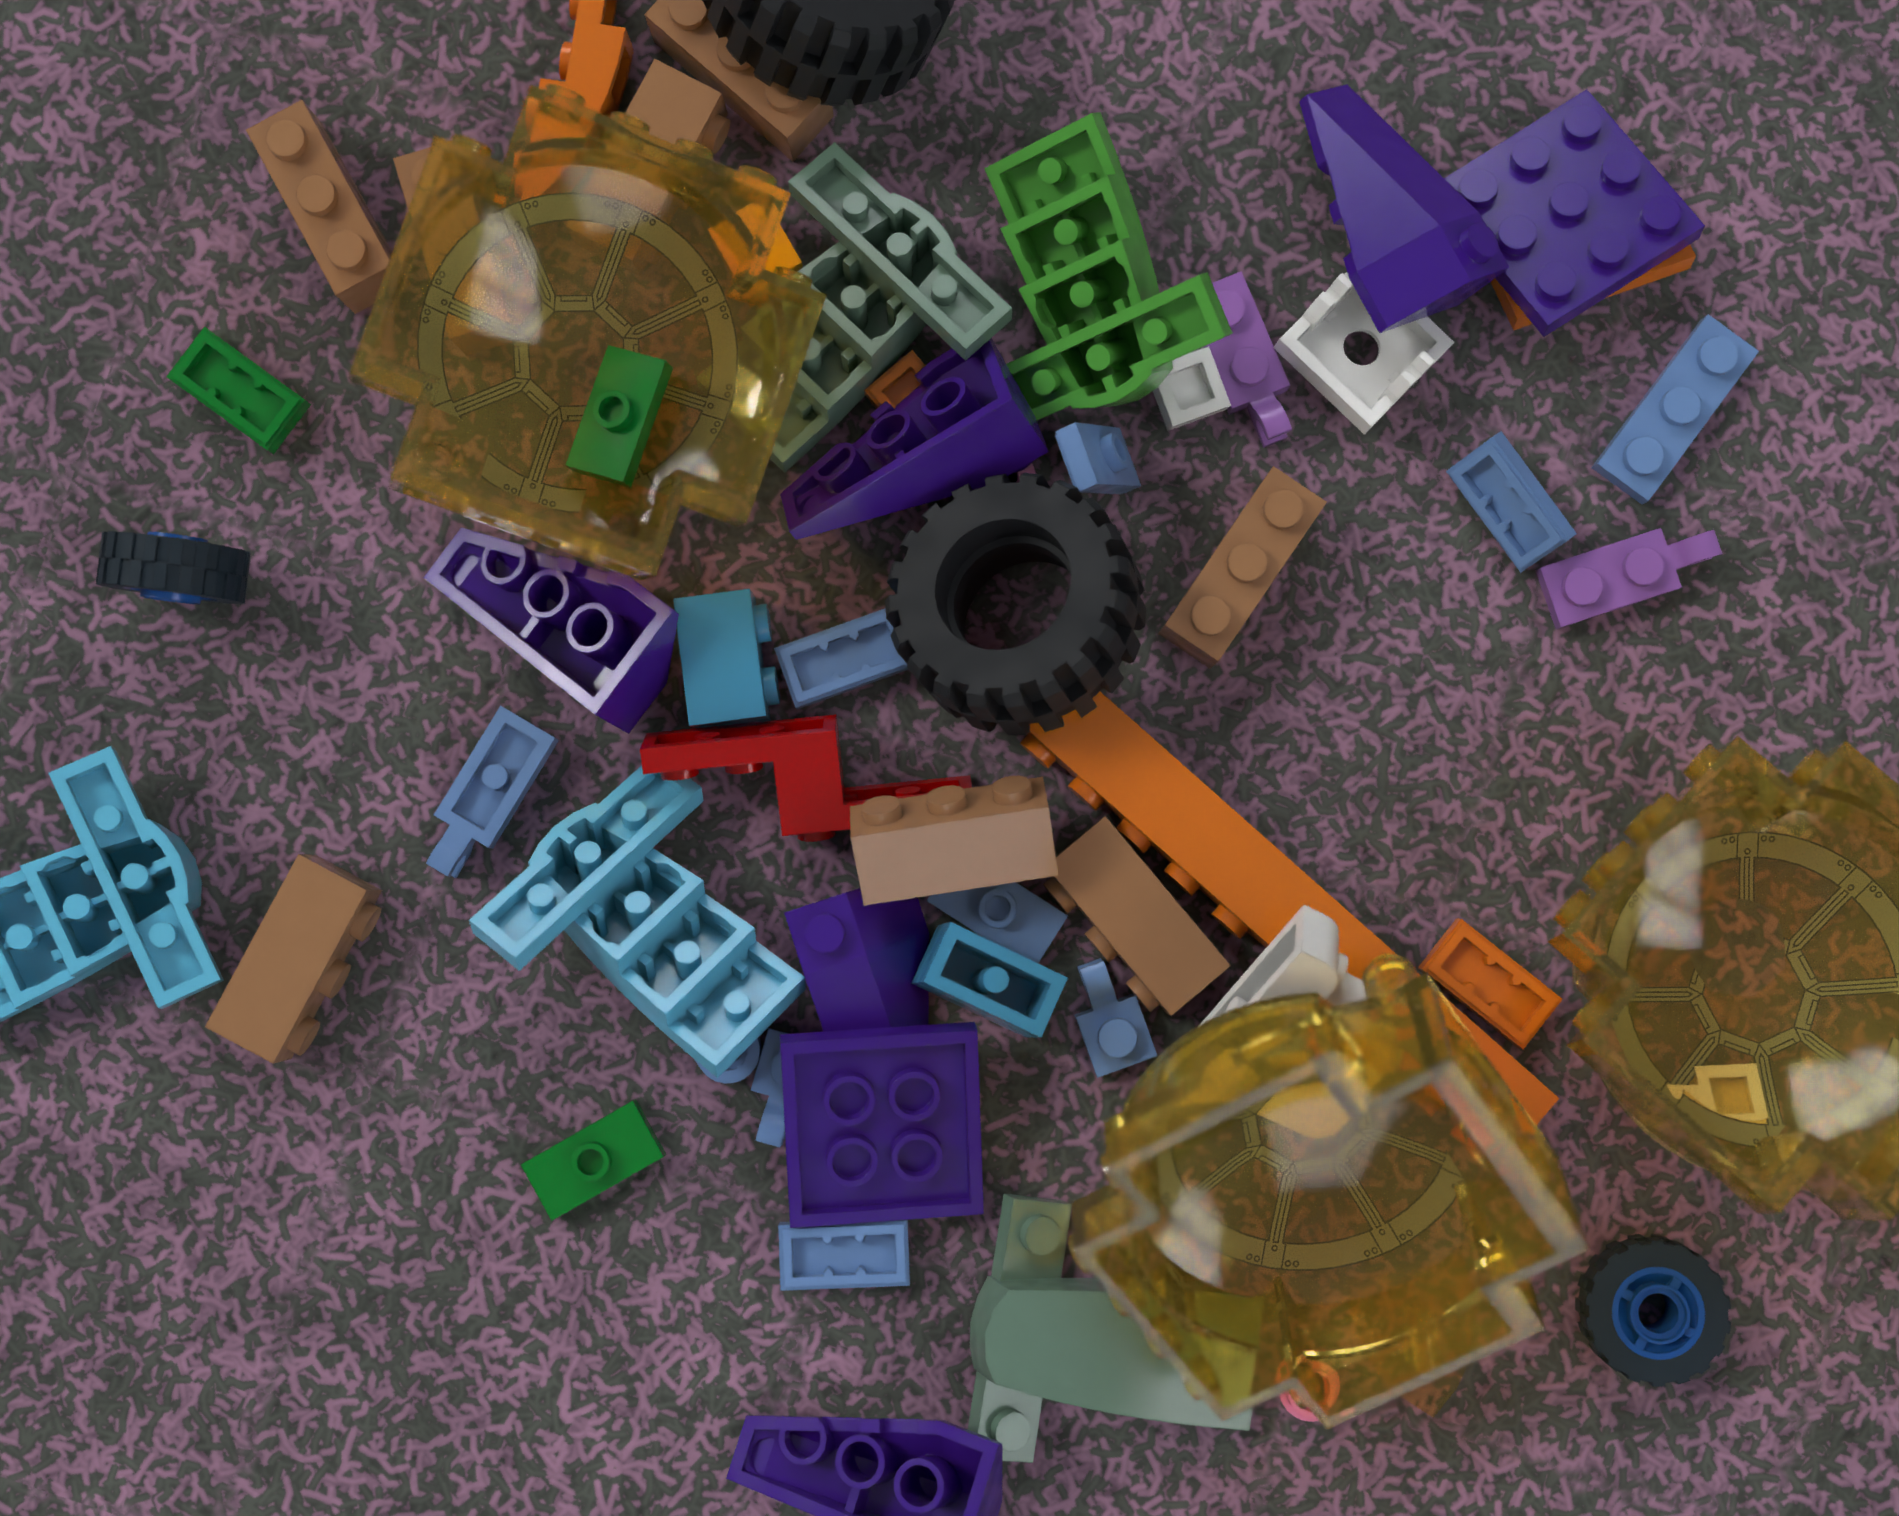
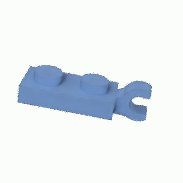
[426,705,559,878]

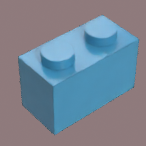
[673,589,780,728]
[911,922,1068,1038]

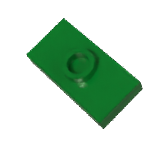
[166,327,311,455]
[565,345,673,488]
[521,1099,666,1221]

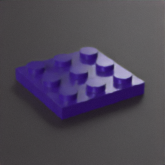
[1444,89,1705,337]
[780,1022,984,1228]

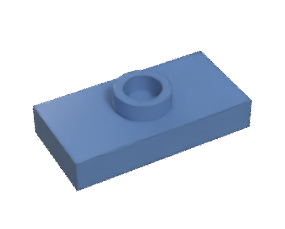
[1055,422,1141,494]
[1446,431,1577,573]
[774,608,909,710]
[927,882,1068,963]
[778,1220,910,1291]

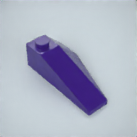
[1299,84,1510,333]
[780,338,1049,540]
[424,527,679,734]
[784,888,929,1031]
[726,1415,1003,1516]

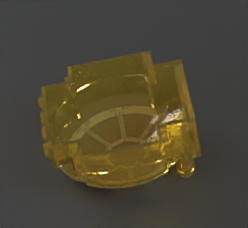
[349,84,827,581]
[1548,736,1899,1220]
[1069,954,1589,1429]

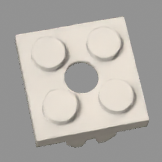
[1273,272,1454,435]

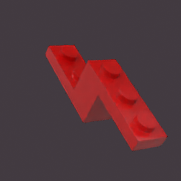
[640,714,972,842]

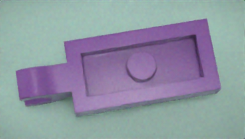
[1201,271,1292,448]
[1535,528,1723,629]

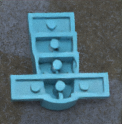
[0,746,224,1022]
[469,765,806,1078]

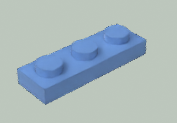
[1591,314,1759,505]

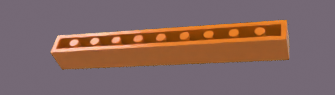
[1020,691,1560,1157]

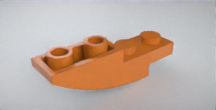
[514,0,634,199]

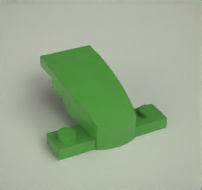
[984,112,1233,421]

